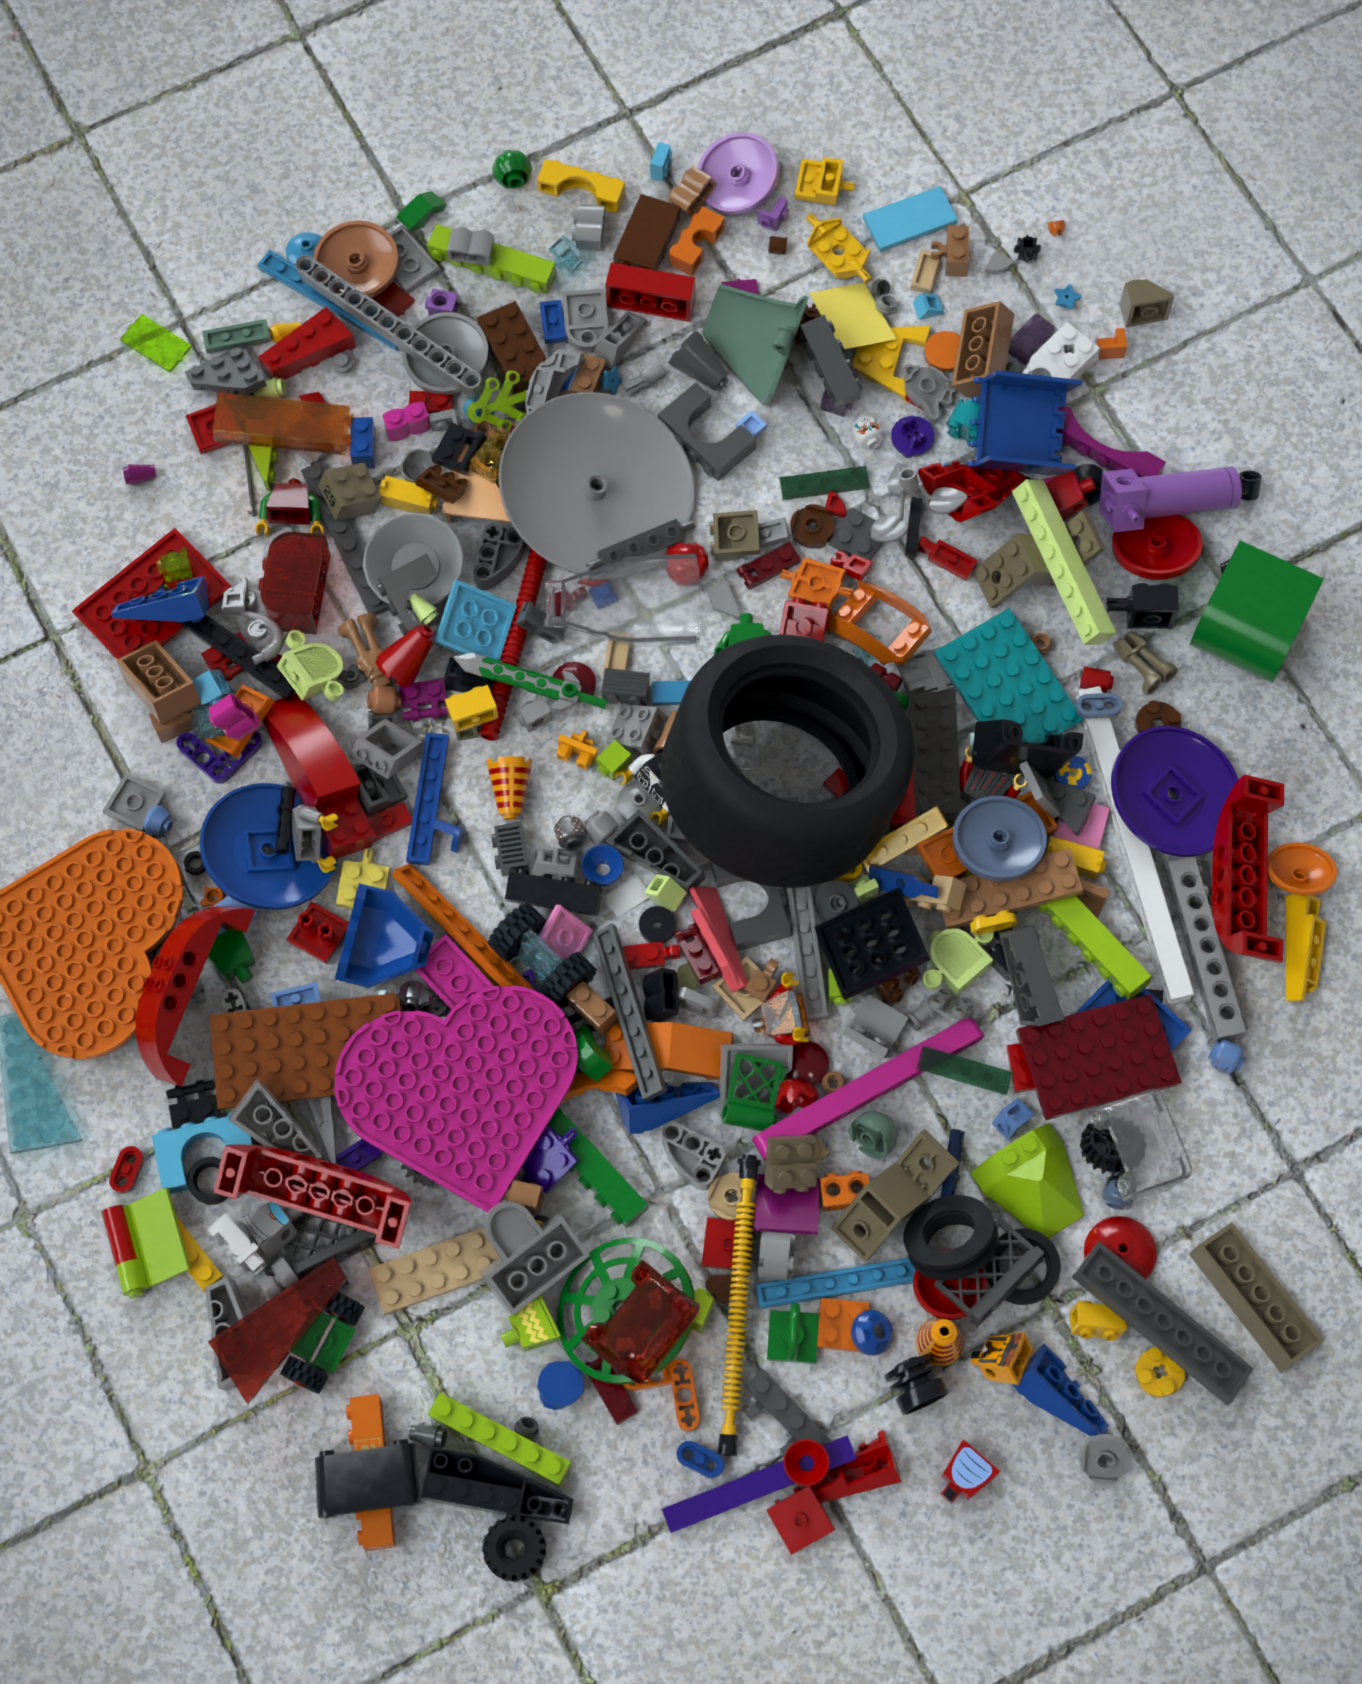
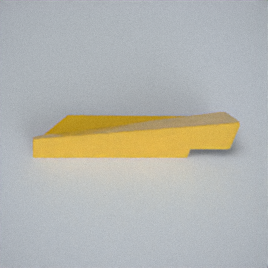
[1286,894,1327,1002]

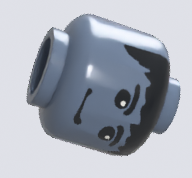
[1102,1173,1137,1210]

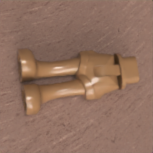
[337,613,392,686]

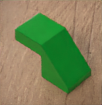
[396,191,446,230]

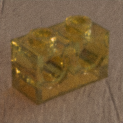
[470,428,509,484]

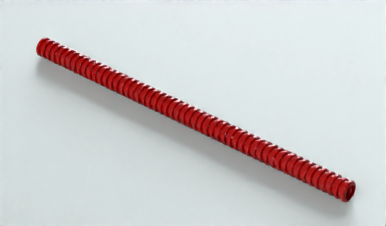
[479,549,548,741]

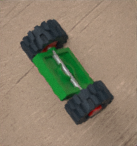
[280,1287,365,1394]

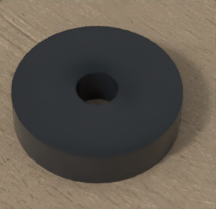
[639,906,676,943]

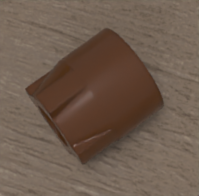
[768,236,787,255]

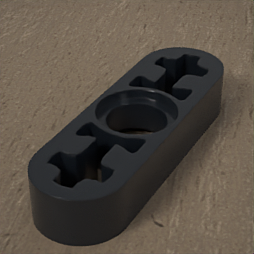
[905,497,922,558]

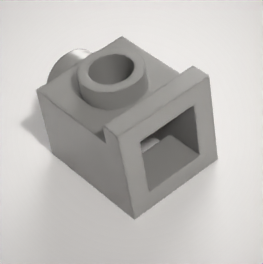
[515,695,552,732]

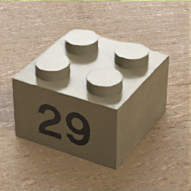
[318,463,381,521]

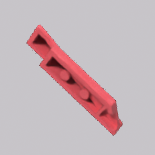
[689,887,748,993]

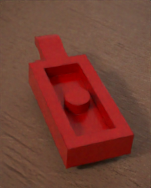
[917,537,978,581]
[623,942,681,970]

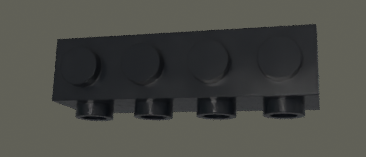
[505,869,603,917]

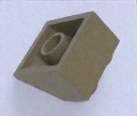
[1120,279,1174,327]

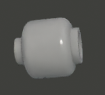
[585,810,618,844]

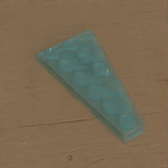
[0,1013,83,1154]

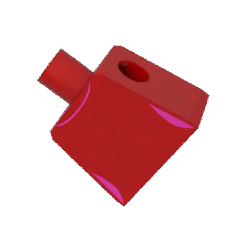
[1042,472,1096,521]

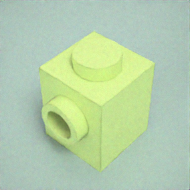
[644,874,687,911]

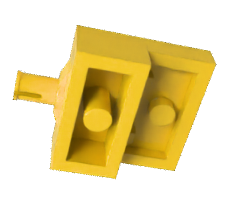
[794,157,855,206]

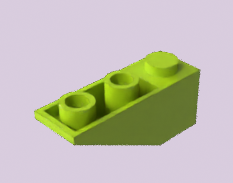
[246,421,281,491]

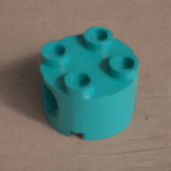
[946,399,979,449]

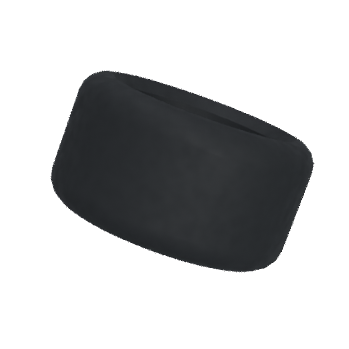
[661,635,914,888]

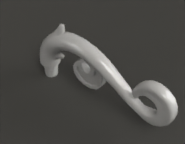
[236,591,289,665]

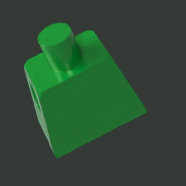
[207,930,256,984]

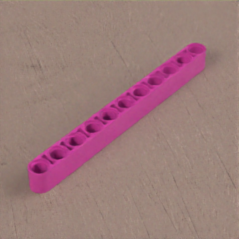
[752,1016,985,1161]

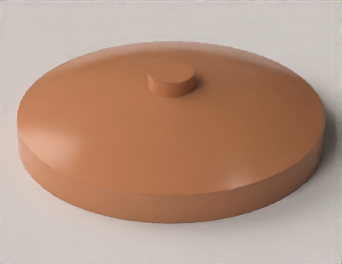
[313,220,399,298]

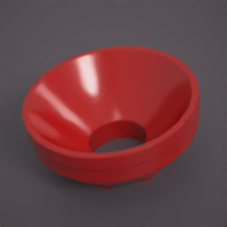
[784,1439,829,1486]

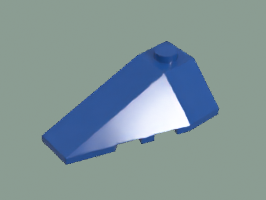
[111,576,209,622]

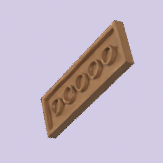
[942,849,1083,929]

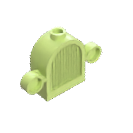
[277,630,344,701]
[922,929,994,996]

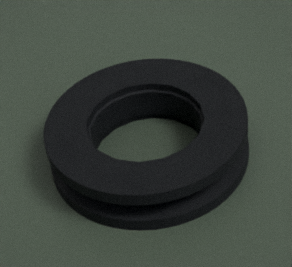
[903,1195,999,1281]

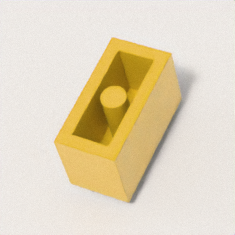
[444,685,499,733]

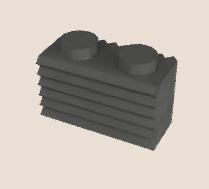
[601,668,650,706]

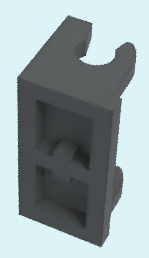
[515,601,568,644]

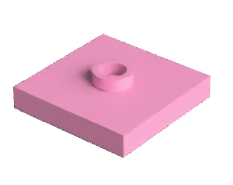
[1054,804,1110,850]
[534,905,593,964]

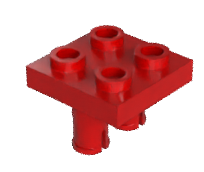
[286,902,349,965]

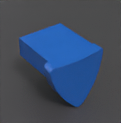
[433,819,467,853]

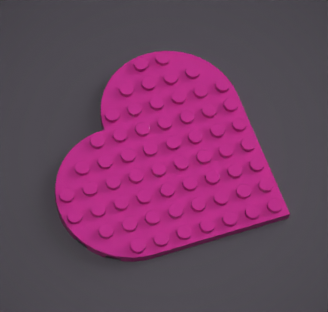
[334,986,578,1213]

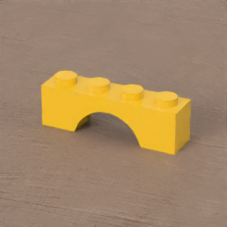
[537,159,626,214]

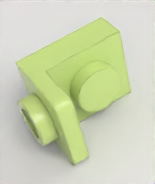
[848,875,879,904]

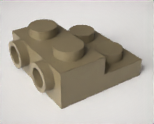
[709,510,760,561]
[764,1134,818,1194]

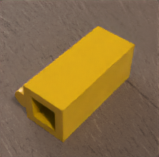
[379,476,440,515]
[1045,836,1107,880]

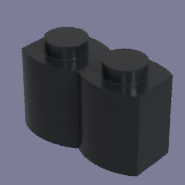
[642,968,680,1022]

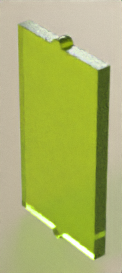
[120,314,192,373]

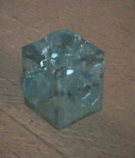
[191,705,225,740]

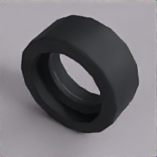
[187,1157,228,1205]

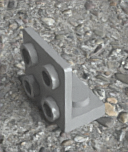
[606,704,668,755]
[843,995,908,1059]

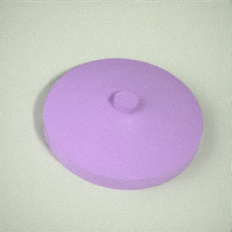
[697,132,779,215]

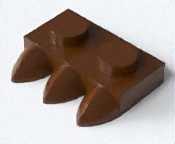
[415,465,468,504]

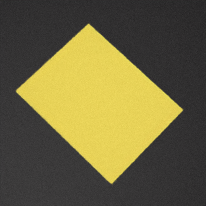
[809,283,896,349]

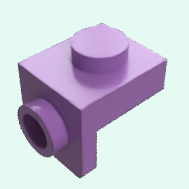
[757,197,789,231]

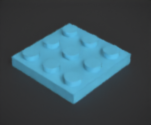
[434,580,517,660]

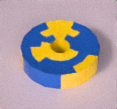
[1054,756,1091,790]

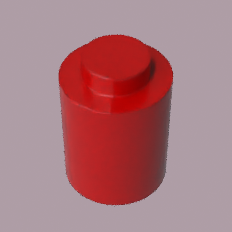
[1079,666,1114,693]

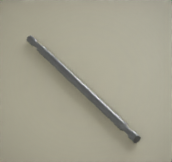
[240,422,256,517]

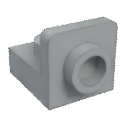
[429,409,463,432]

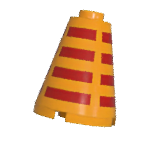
[486,756,532,820]
[916,1317,965,1367]

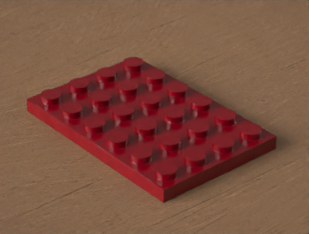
[1016,994,1182,1121]

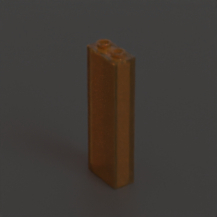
[213,392,354,455]

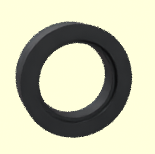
[985,1228,1061,1305]

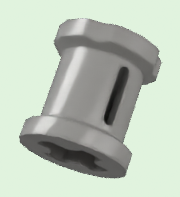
[905,1000,936,1031]

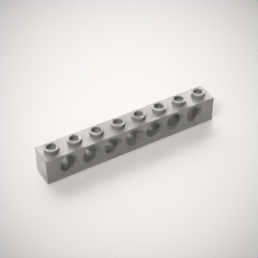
[1165,857,1248,1044]

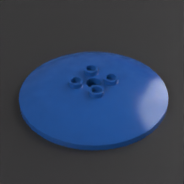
[199,783,338,910]

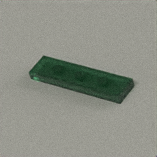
[779,466,870,500]
[916,1046,1013,1095]

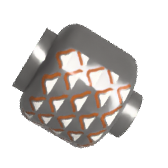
[554,815,587,851]

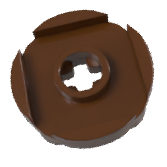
[790,504,835,548]
[1134,700,1181,734]

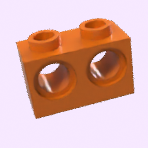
[820,1171,869,1212]

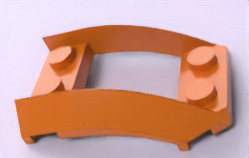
[827,581,932,666]

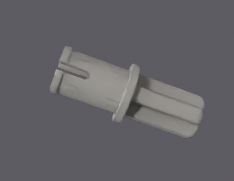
[623,364,666,395]

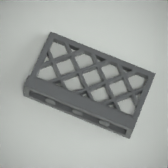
[284,1213,377,1282]
[934,1217,1045,1328]

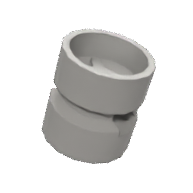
[254,1256,300,1302]

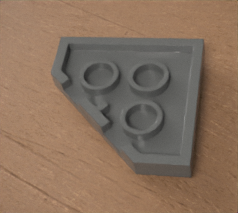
[185,345,267,395]

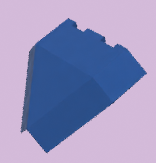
[335,883,434,988]

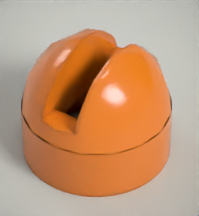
[1048,220,1065,236]

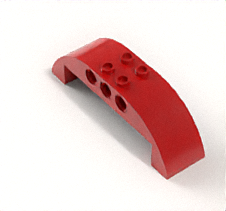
[1212,774,1285,963]
[135,906,255,1087]
[213,1144,412,1249]

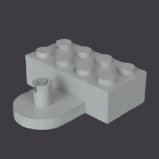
[479,1201,591,1316]

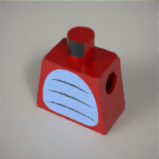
[940,1439,1000,1504]

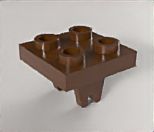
[874,950,920,1007]

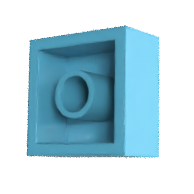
[650,142,673,182]

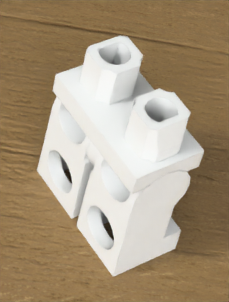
[207,1213,268,1275]

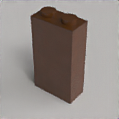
[613,194,681,271]

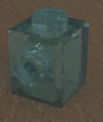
[548,235,586,274]

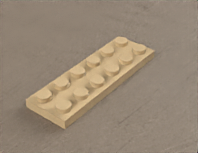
[369,1227,499,1315]

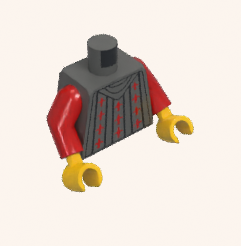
[958,745,1028,807]

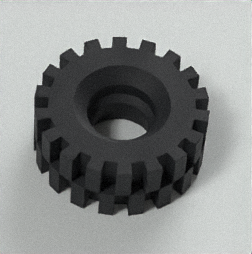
[482,1515,546,1582]

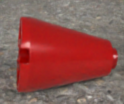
[375,625,435,688]

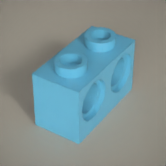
[192,669,233,706]

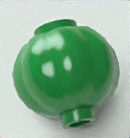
[492,150,532,189]

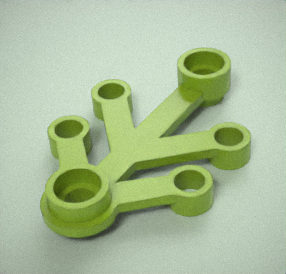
[467,370,527,432]

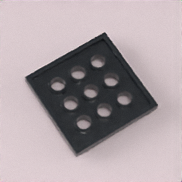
[814,887,931,1000]

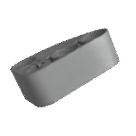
[661,1121,725,1191]

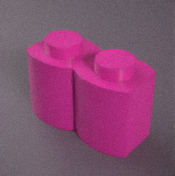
[382,402,431,441]
[208,694,261,741]

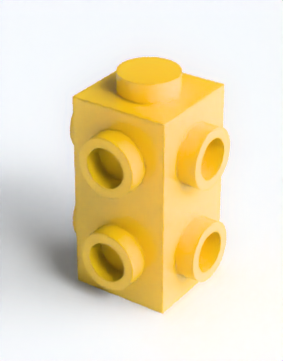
[1069,1301,1128,1341]

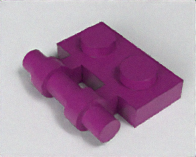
[399,679,448,722]

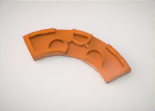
[560,1070,639,1105]

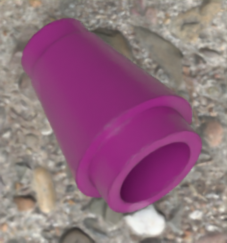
[123,464,156,486]

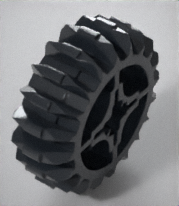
[1080,1115,1146,1176]

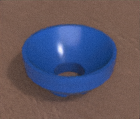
[581,845,624,886]
[851,1310,893,1356]

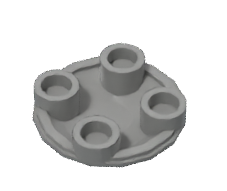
[928,989,974,1019]

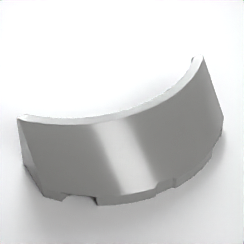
[525,349,586,414]

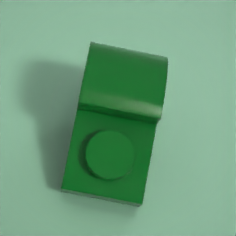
[574,1024,613,1082]

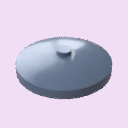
[952,796,1047,882]

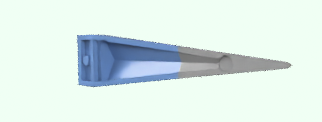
[270,982,336,1164]

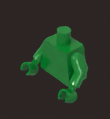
[714,613,772,655]

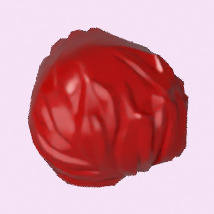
[775,1079,818,1113]

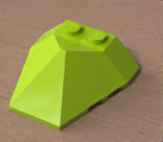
[970,1123,1085,1239]

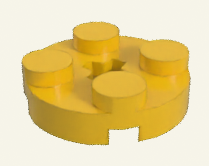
[1134,1347,1185,1398]

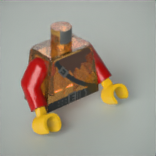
[752,972,811,1047]

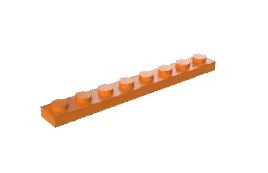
[392,863,534,990]

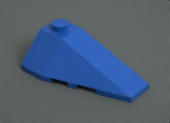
[615,1082,720,1134]
[1012,1344,1109,1436]

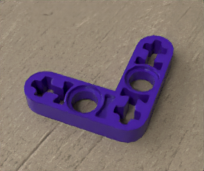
[176,731,263,784]

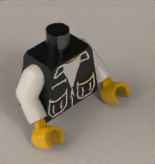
[615,753,669,825]

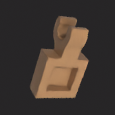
[744,958,779,1003]

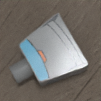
[240,1202,303,1259]

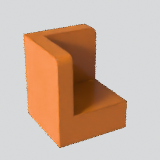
[1096,328,1127,360]

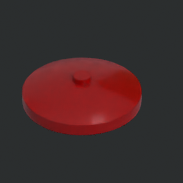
[1112,515,1203,580]

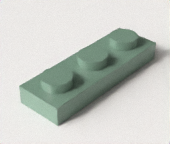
[202,319,271,354]

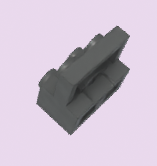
[353,763,408,818]

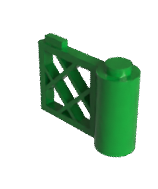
[721,1053,786,1131]

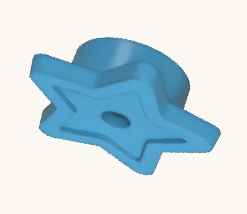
[1054,284,1081,310]
[601,366,623,395]

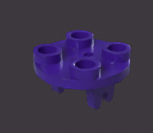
[891,415,935,458]

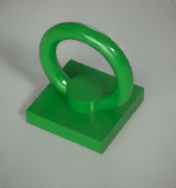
[767,1302,819,1364]

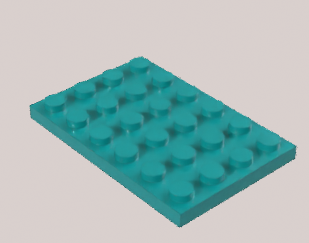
[933,608,1083,744]

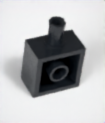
[1106,583,1179,629]

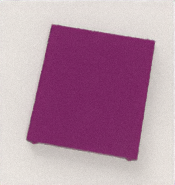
[754,1174,820,1235]

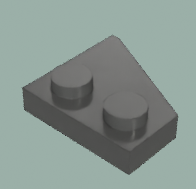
[1049,781,1096,836]

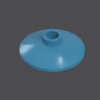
[286,232,322,269]

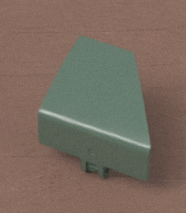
[702,284,809,405]

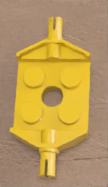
[806,213,872,283]

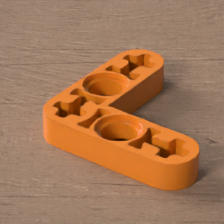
[622,1359,700,1432]

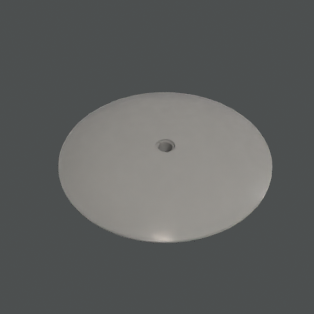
[499,392,695,578]

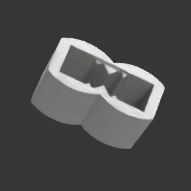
[572,204,605,250]
[447,227,495,265]

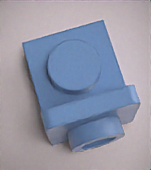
[992,1098,1035,1140]

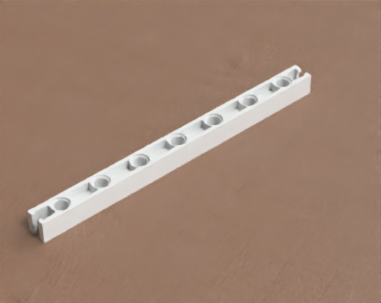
[1075,686,1194,1006]

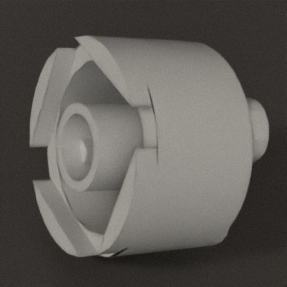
[757,1231,796,1281]

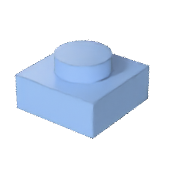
[736,410,767,438]

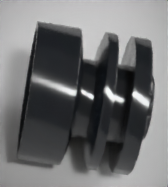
[884,1354,949,1415]

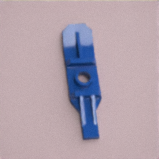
[869,864,939,898]

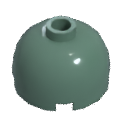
[849,1111,898,1160]

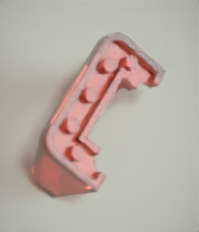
[581,1259,700,1384]

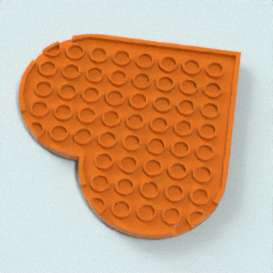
[0,828,184,1060]

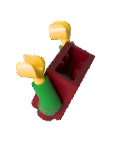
[255,478,324,538]

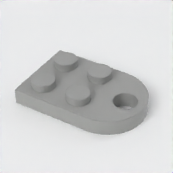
[562,288,608,351]

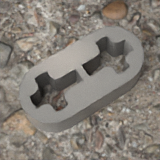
[677,987,719,1018]

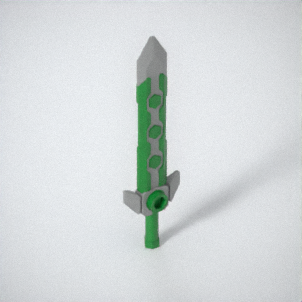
[454,653,607,711]

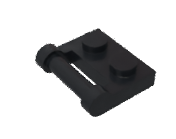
[432,422,487,475]

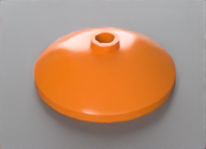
[1268,842,1337,896]

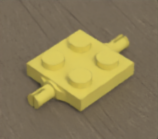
[336,849,389,910]

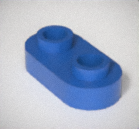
[677,1441,724,1479]

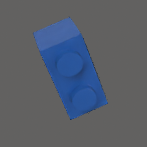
[350,417,376,469]

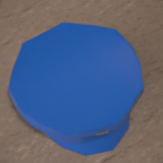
[537,1361,584,1410]

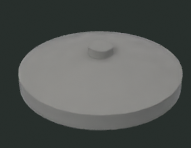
[402,312,489,395]

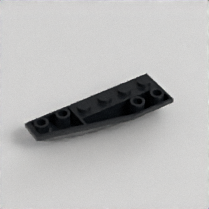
[421,1447,574,1525]

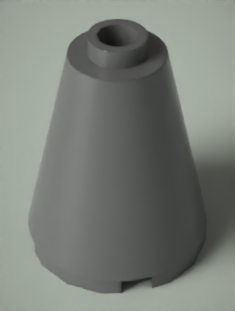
[668,331,729,390]

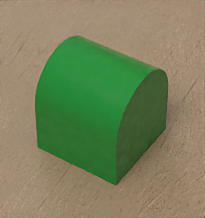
[1189,541,1324,684]

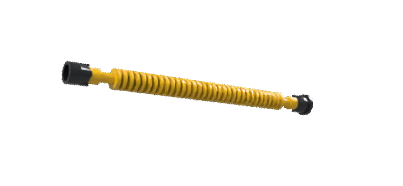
[717,1154,761,1456]

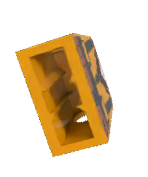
[971,1332,1034,1385]

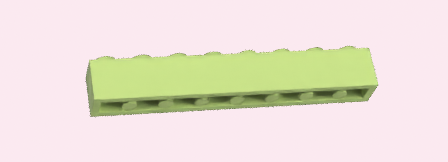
[1012,479,1116,645]

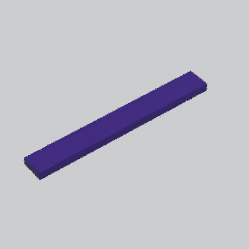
[662,1435,857,1533]

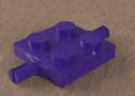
[520,1125,580,1194]

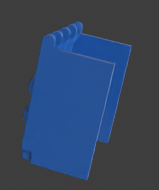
[967,370,1082,476]

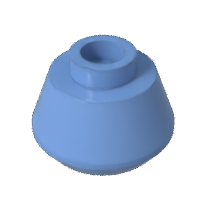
[143,805,173,835]

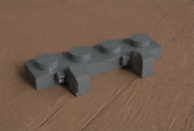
[745,1369,832,1456]

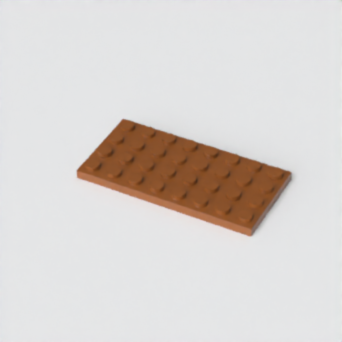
[209,993,401,1110]

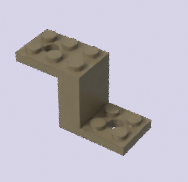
[973,511,1106,608]
[831,1129,959,1262]

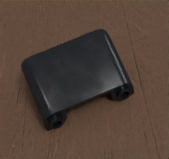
[972,719,1084,779]
[315,1439,422,1519]

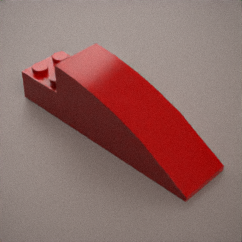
[262,694,375,859]

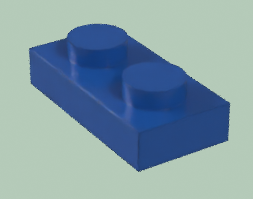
[540,300,566,344]

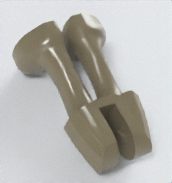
[1113,631,1178,695]

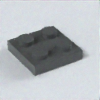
[829,507,883,561]

